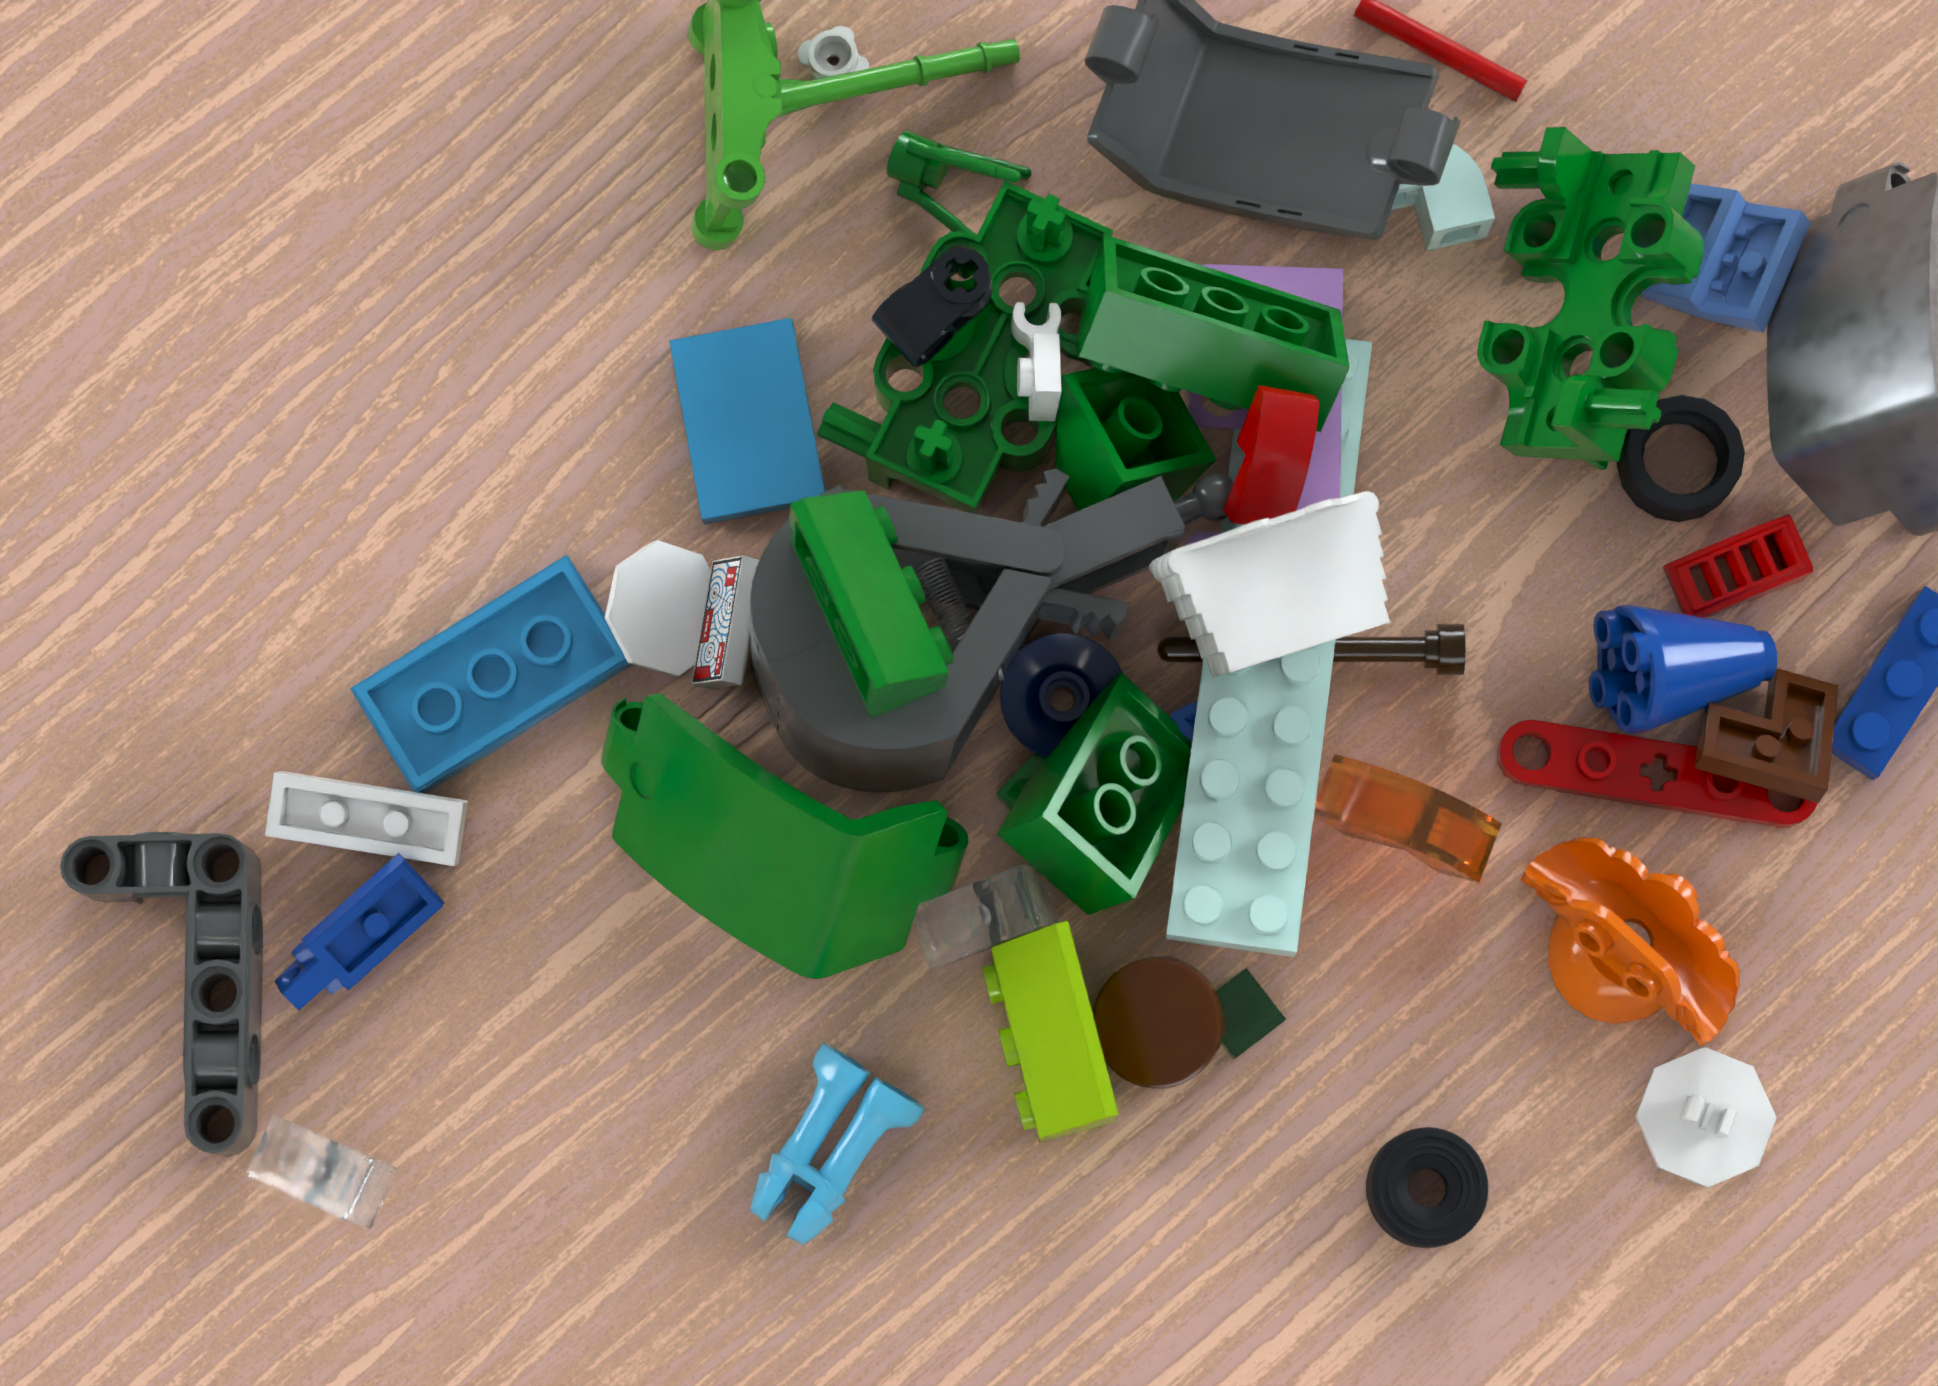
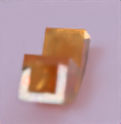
[1314,754,1502,883]

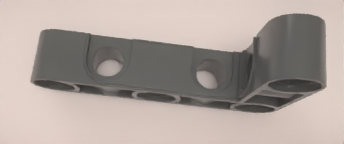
[60,832,263,1157]

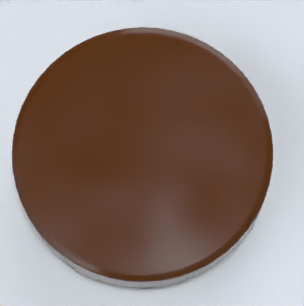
[1093,956,1226,1089]

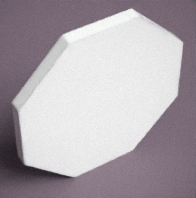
[605,540,711,677]
[1635,1047,1777,1188]

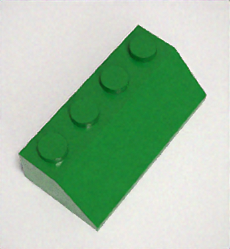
[1078,234,1350,432]

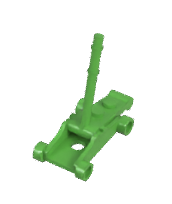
[688,0,1020,251]

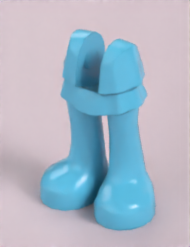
[750,1042,926,1245]

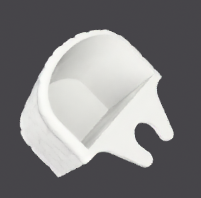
[1149,491,1390,678]

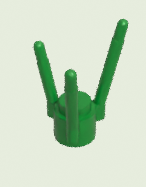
[887,130,1032,235]

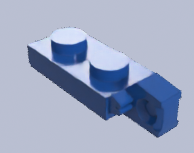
[275,853,445,1010]

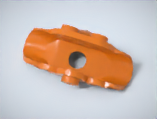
[1520,837,1740,1046]

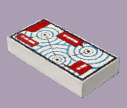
[692,555,759,689]

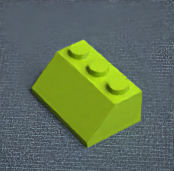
[982,920,1119,1142]

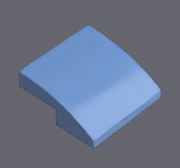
[1640,183,1811,333]

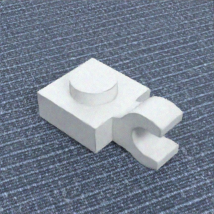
[1011,302,1061,421]

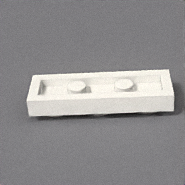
[265,771,468,866]

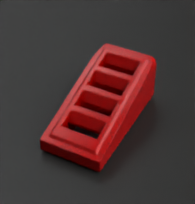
[1663,514,1813,618]

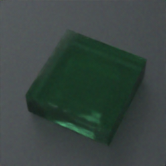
[1216,968,1286,1060]

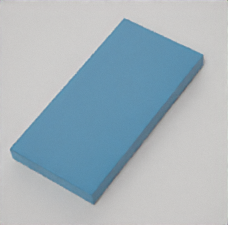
[350,555,633,794]

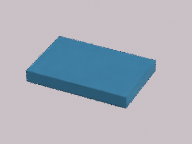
[669,318,825,525]

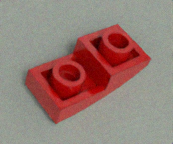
[1223,385,1320,525]

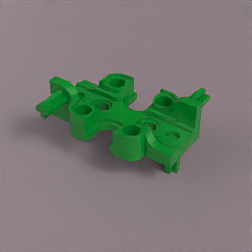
[1477,127,1704,470]
[817,180,1113,514]

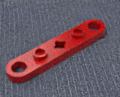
[1497,720,1818,828]

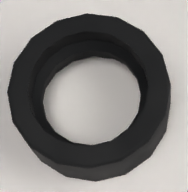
[1617,395,1745,522]

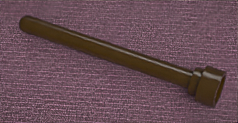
[1157,624,1466,675]

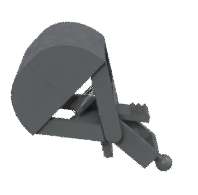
[750,469,1234,792]

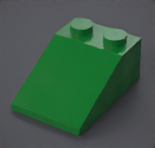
[997,673,1192,915]

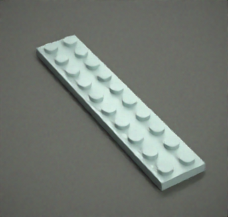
[1166,338,1372,957]

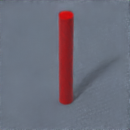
[1354,0,1528,102]

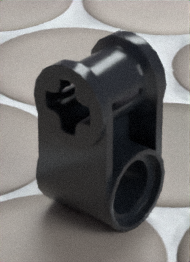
[871,247,992,368]

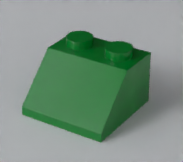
[1055,368,1216,511]

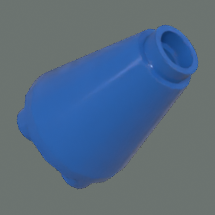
[1589,605,1777,734]

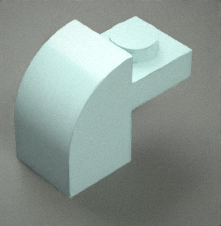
[1391,144,1495,251]

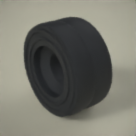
[1366,1127,1489,1248]

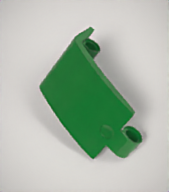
[601,693,969,979]

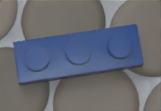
[1832,586,1938,780]

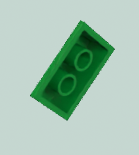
[789,490,954,719]

